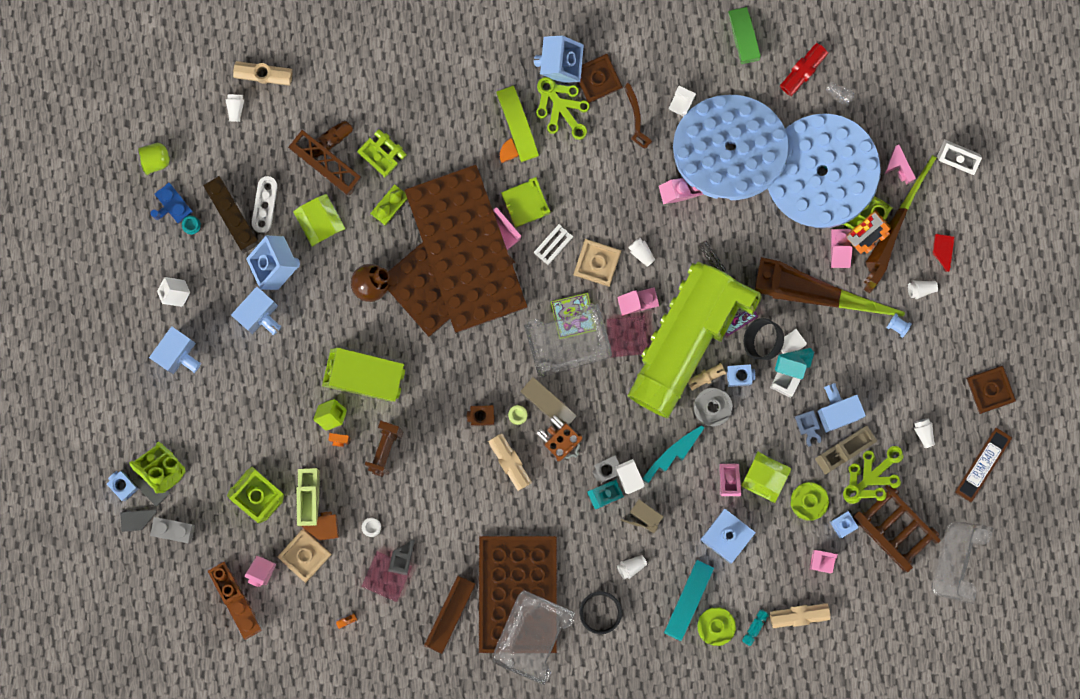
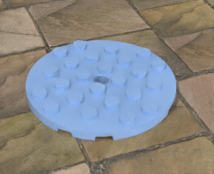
[673,95,788,200]
[768,114,881,228]

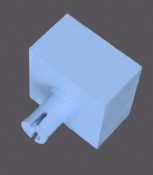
[534,35,584,83]
[246,235,300,290]
[231,287,282,336]
[149,326,201,374]
[817,383,866,433]
[700,509,756,564]

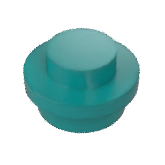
[182,216,201,235]

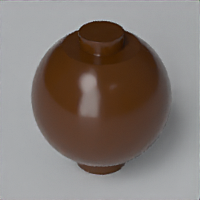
[351,264,390,302]

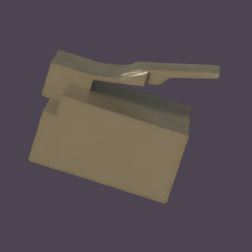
[620,500,663,534]

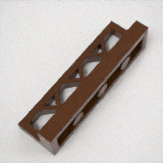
[288,130,362,195]

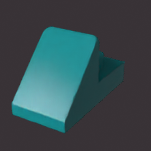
[775,348,815,379]
[587,480,624,509]

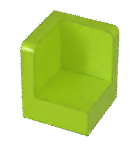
[313,399,347,431]

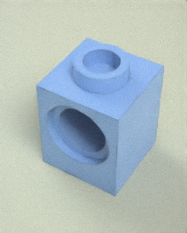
[727,364,755,387]
[107,471,139,502]
[830,511,859,538]

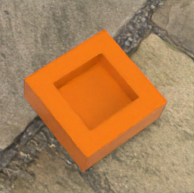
[328,433,350,447]

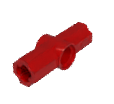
[779,43,829,97]

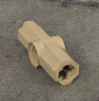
[233,61,293,86]
[488,434,532,491]
[770,603,830,628]

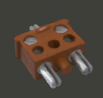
[537,415,582,461]

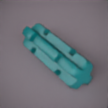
[742,610,769,646]

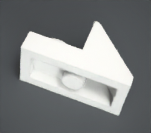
[616,459,645,494]

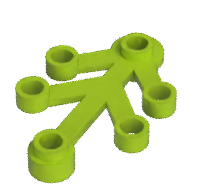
[536,77,590,140]
[843,446,904,504]

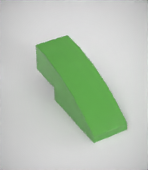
[728,7,761,64]

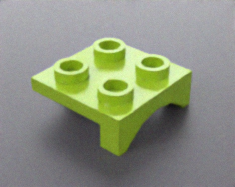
[501,177,550,228]

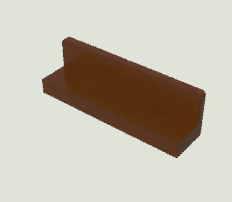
[424,576,476,654]

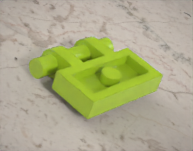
[357,129,407,178]

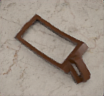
[624,83,652,149]

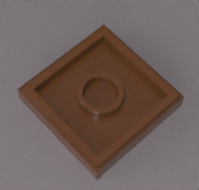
[578,54,623,103]
[966,365,1016,414]

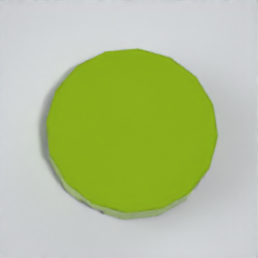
[790,482,829,521]
[697,607,736,646]

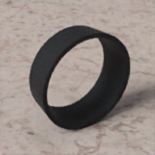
[743,318,784,360]
[579,591,622,634]

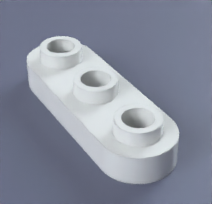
[252,176,278,233]

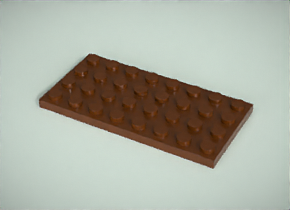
[404,165,528,334]

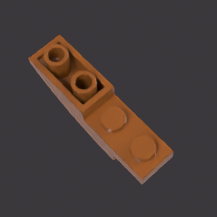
[208,562,262,640]

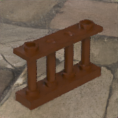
[365,420,404,477]
[852,485,941,573]

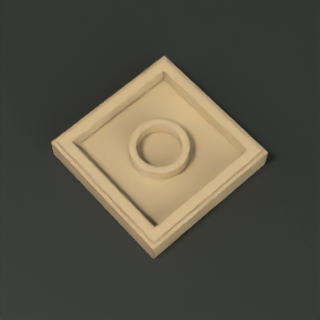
[573,239,621,287]
[277,528,332,583]

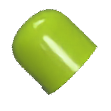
[138,143,170,175]

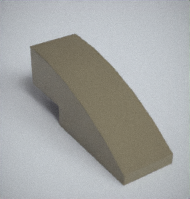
[520,377,576,426]
[815,425,877,474]

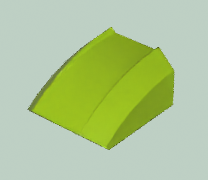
[227,467,284,524]

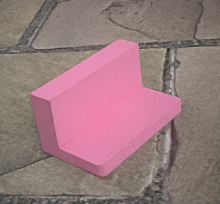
[493,207,521,251]

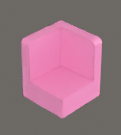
[810,550,838,573]

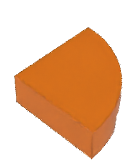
[500,138,519,164]
[336,614,357,629]

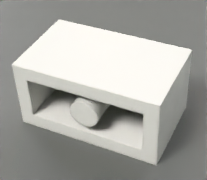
[937,140,982,175]

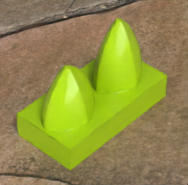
[370,184,408,226]

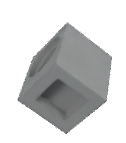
[592,455,620,483]

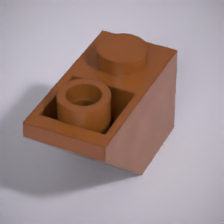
[301,511,339,541]

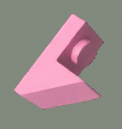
[884,145,916,185]
[831,229,852,268]
[617,287,659,316]
[719,464,741,496]

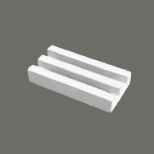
[534,224,573,265]

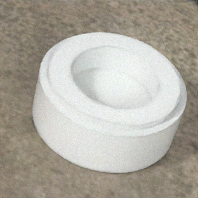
[362,518,381,537]

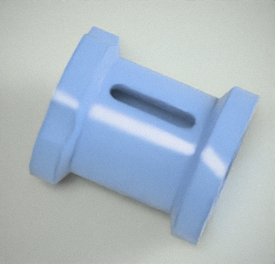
[886,313,912,338]

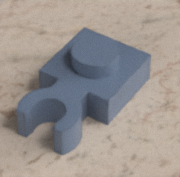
[795,411,821,447]

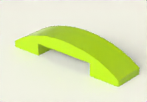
[496,86,539,162]

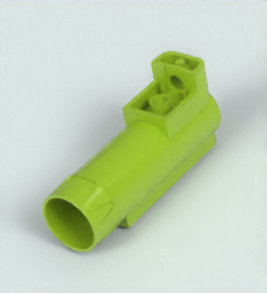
[627,261,761,419]

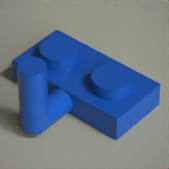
[150,183,193,224]

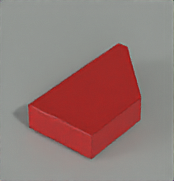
[932,234,955,272]

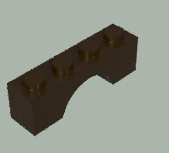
[203,176,259,254]

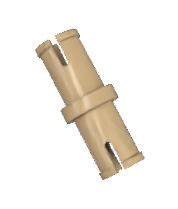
[688,363,726,391]

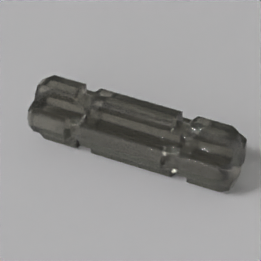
[698,241,726,272]

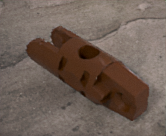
[308,120,353,158]

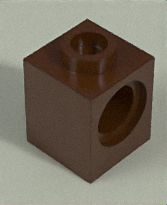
[467,405,495,427]

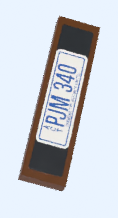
[954,428,1012,503]

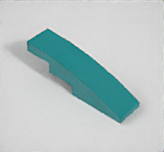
[642,425,704,483]
[664,560,714,641]

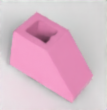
[659,178,704,204]
[245,556,276,587]

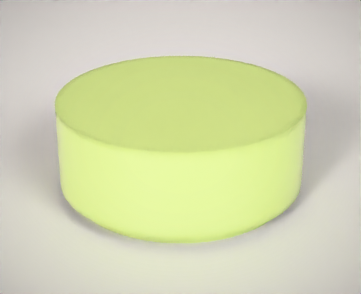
[508,405,528,425]

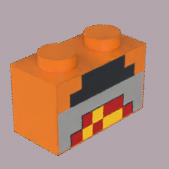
[846,210,891,254]

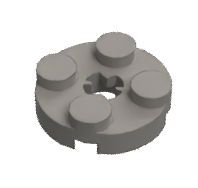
[694,388,733,427]

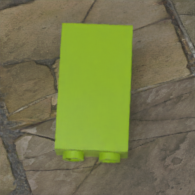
[322,348,405,402]

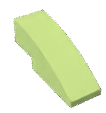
[297,468,320,526]

